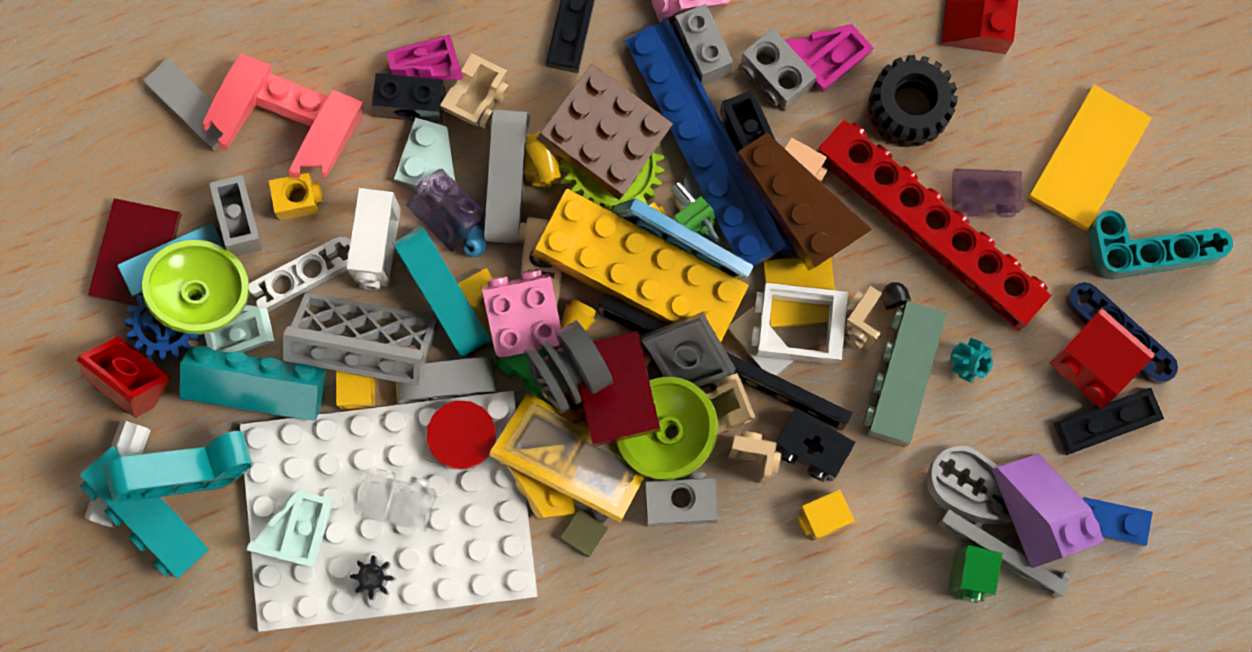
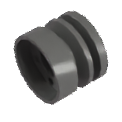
[524,320,613,413]

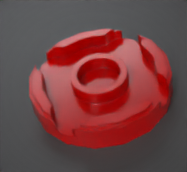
[427,400,496,470]

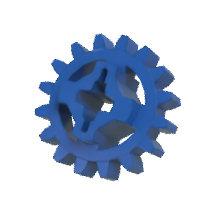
[125,294,199,361]

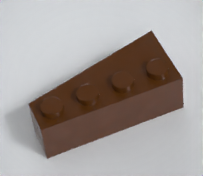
[733,133,872,270]

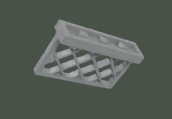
[283,292,438,386]

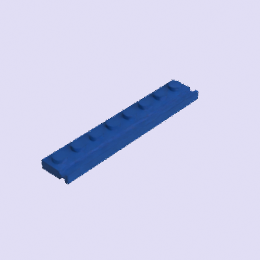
[624,17,788,267]

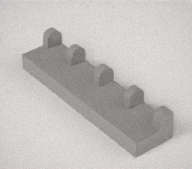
[936,509,1071,598]

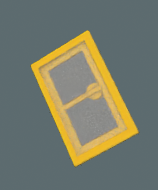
[489,393,645,522]

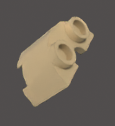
[440,53,509,129]
[701,374,756,434]

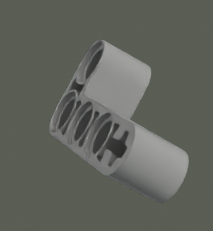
[484,109,530,244]

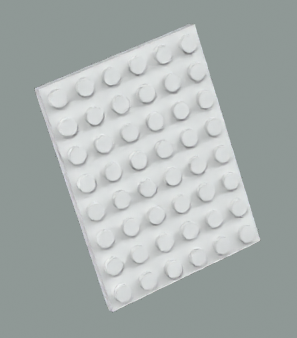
[240,391,538,632]

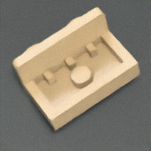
[844,286,882,350]
[728,431,781,484]

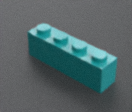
[180,346,326,421]
[79,446,210,579]

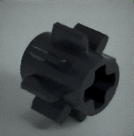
[350,555,396,600]

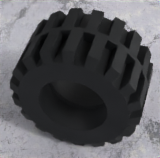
[868,55,958,147]

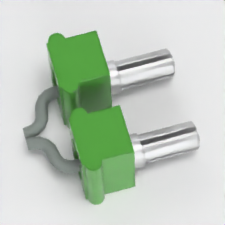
[672,183,719,242]

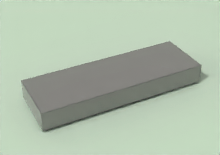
[143,58,223,151]

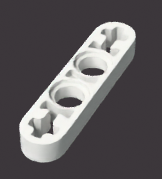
[246,237,351,312]

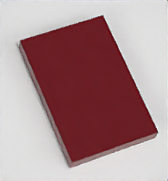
[88,198,182,307]
[579,331,661,447]

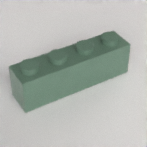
[863,301,947,447]

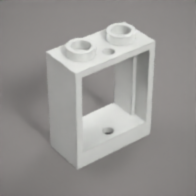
[347,188,401,291]
[751,283,848,366]

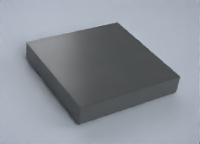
[642,312,736,387]

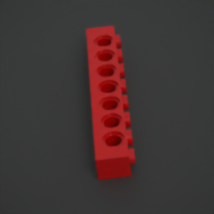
[817,119,1052,331]

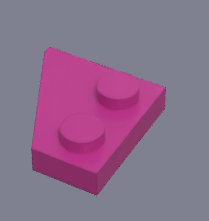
[785,24,874,93]
[386,34,463,80]

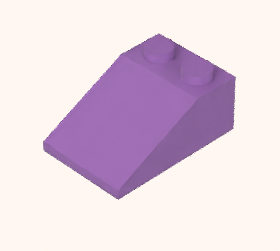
[992,454,1104,569]

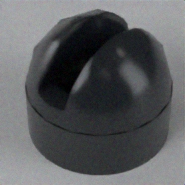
[882,282,912,310]

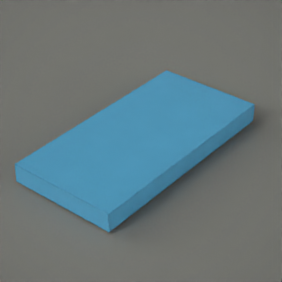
[612,198,753,279]

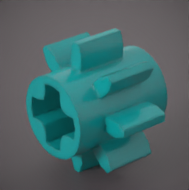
[950,338,993,383]

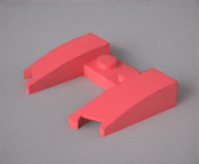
[202,53,363,178]

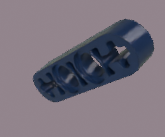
[1066,282,1178,384]

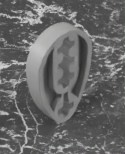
[927,446,1013,525]

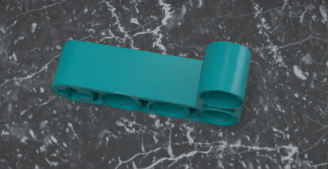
[1088,210,1233,279]
[392,226,491,358]
[103,431,253,502]

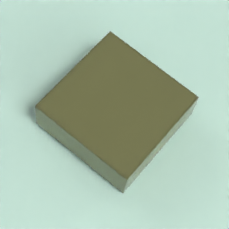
[560,509,608,557]

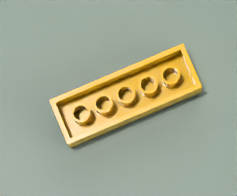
[531,188,749,342]

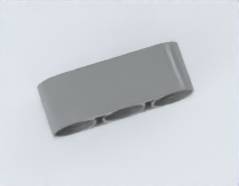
[395,357,496,404]

